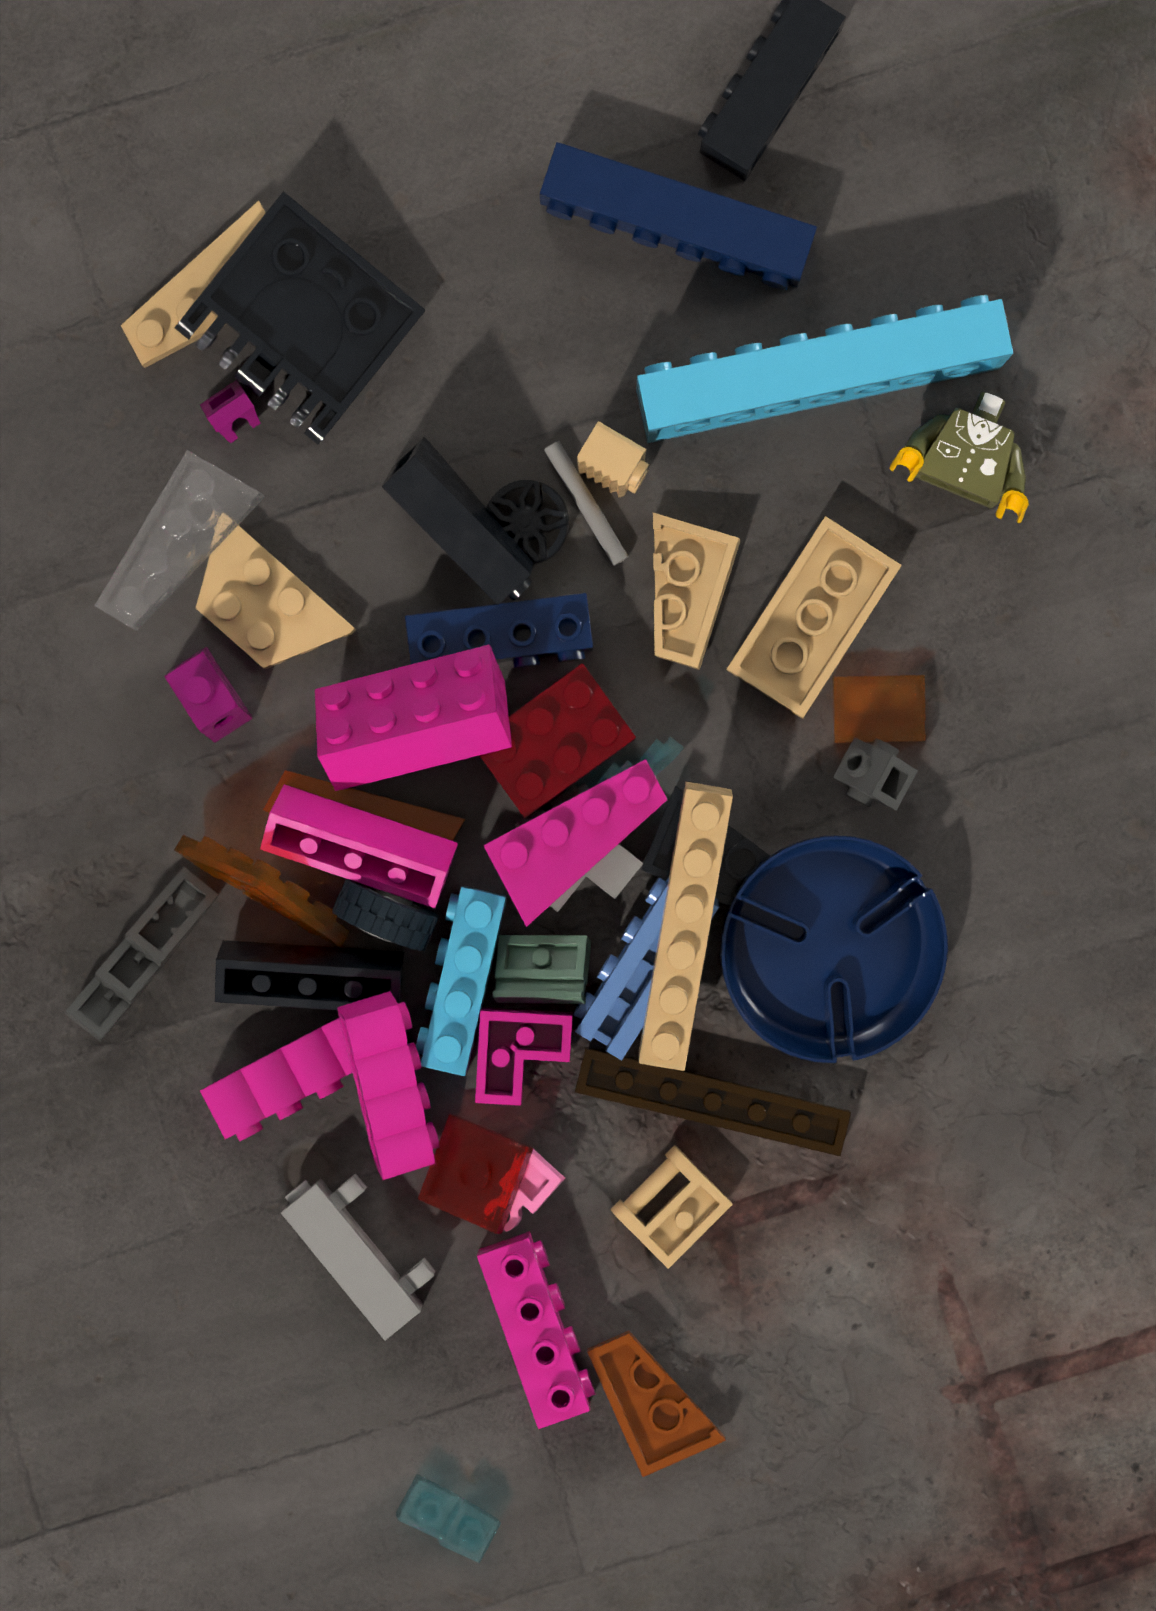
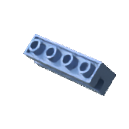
[573,877,719,1061]

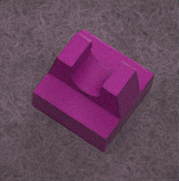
[200,380,261,443]

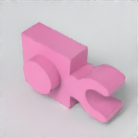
[485,1148,565,1232]

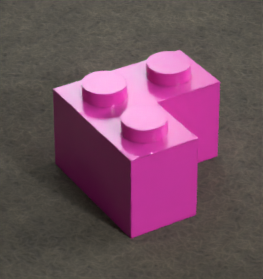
[475,1007,573,1106]

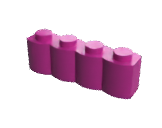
[337,991,440,1180]
[200,1017,352,1142]

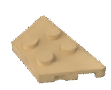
[196,513,356,669]

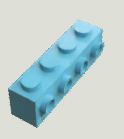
[416,886,508,1076]

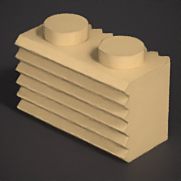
[577,421,649,497]

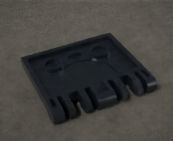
[174,191,426,445]

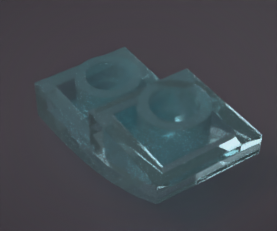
[597,736,684,784]
[396,1474,501,1563]

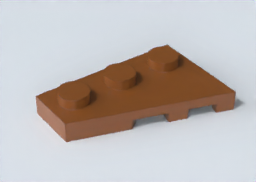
[587,1330,726,1477]

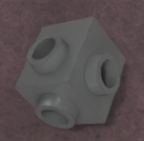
[833,737,918,811]

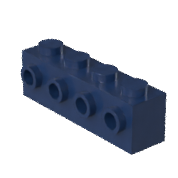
[405,593,593,668]

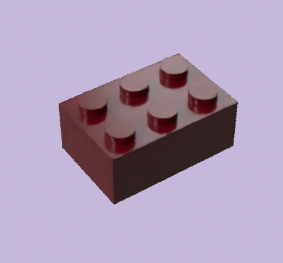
[479,663,636,818]

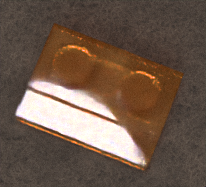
[832,675,926,743]

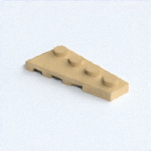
[121,201,265,368]

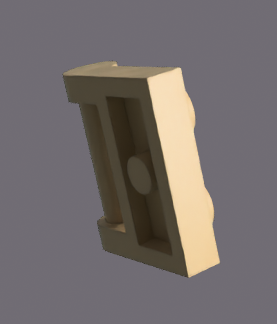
[610,1145,733,1269]

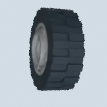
[332,879,439,951]

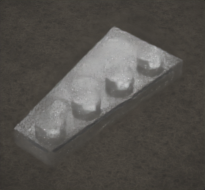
[94,450,266,631]

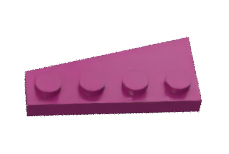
[483,759,668,927]

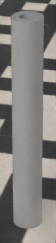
[544,441,629,566]

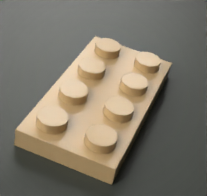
[726,516,902,719]

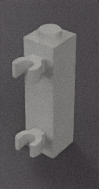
[281,1173,436,1341]

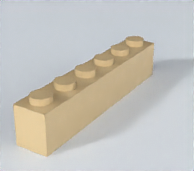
[639,782,733,1071]

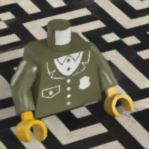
[889,392,1029,523]

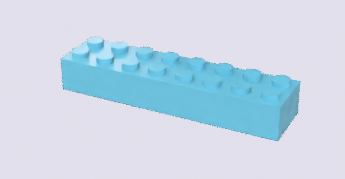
[636,295,1013,443]

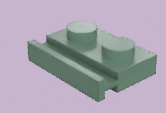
[493,935,591,1004]

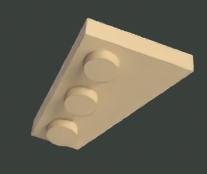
[653,513,741,670]

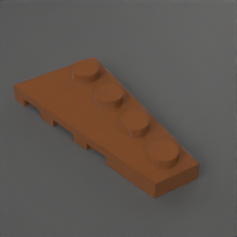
[263,770,466,841]

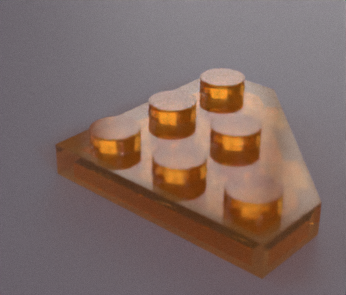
[174,835,350,947]

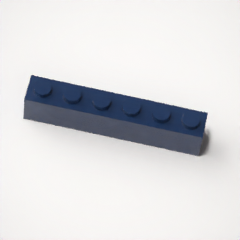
[540,142,817,290]

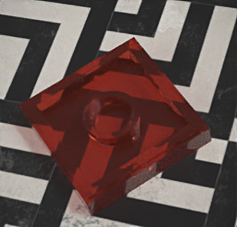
[418,1114,534,1234]

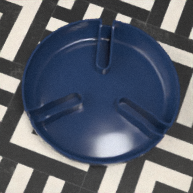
[720,835,948,1063]

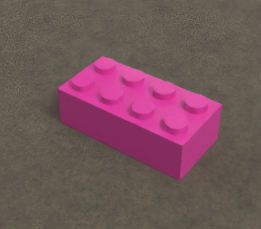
[315,644,512,791]

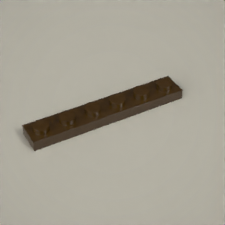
[575,1047,851,1157]

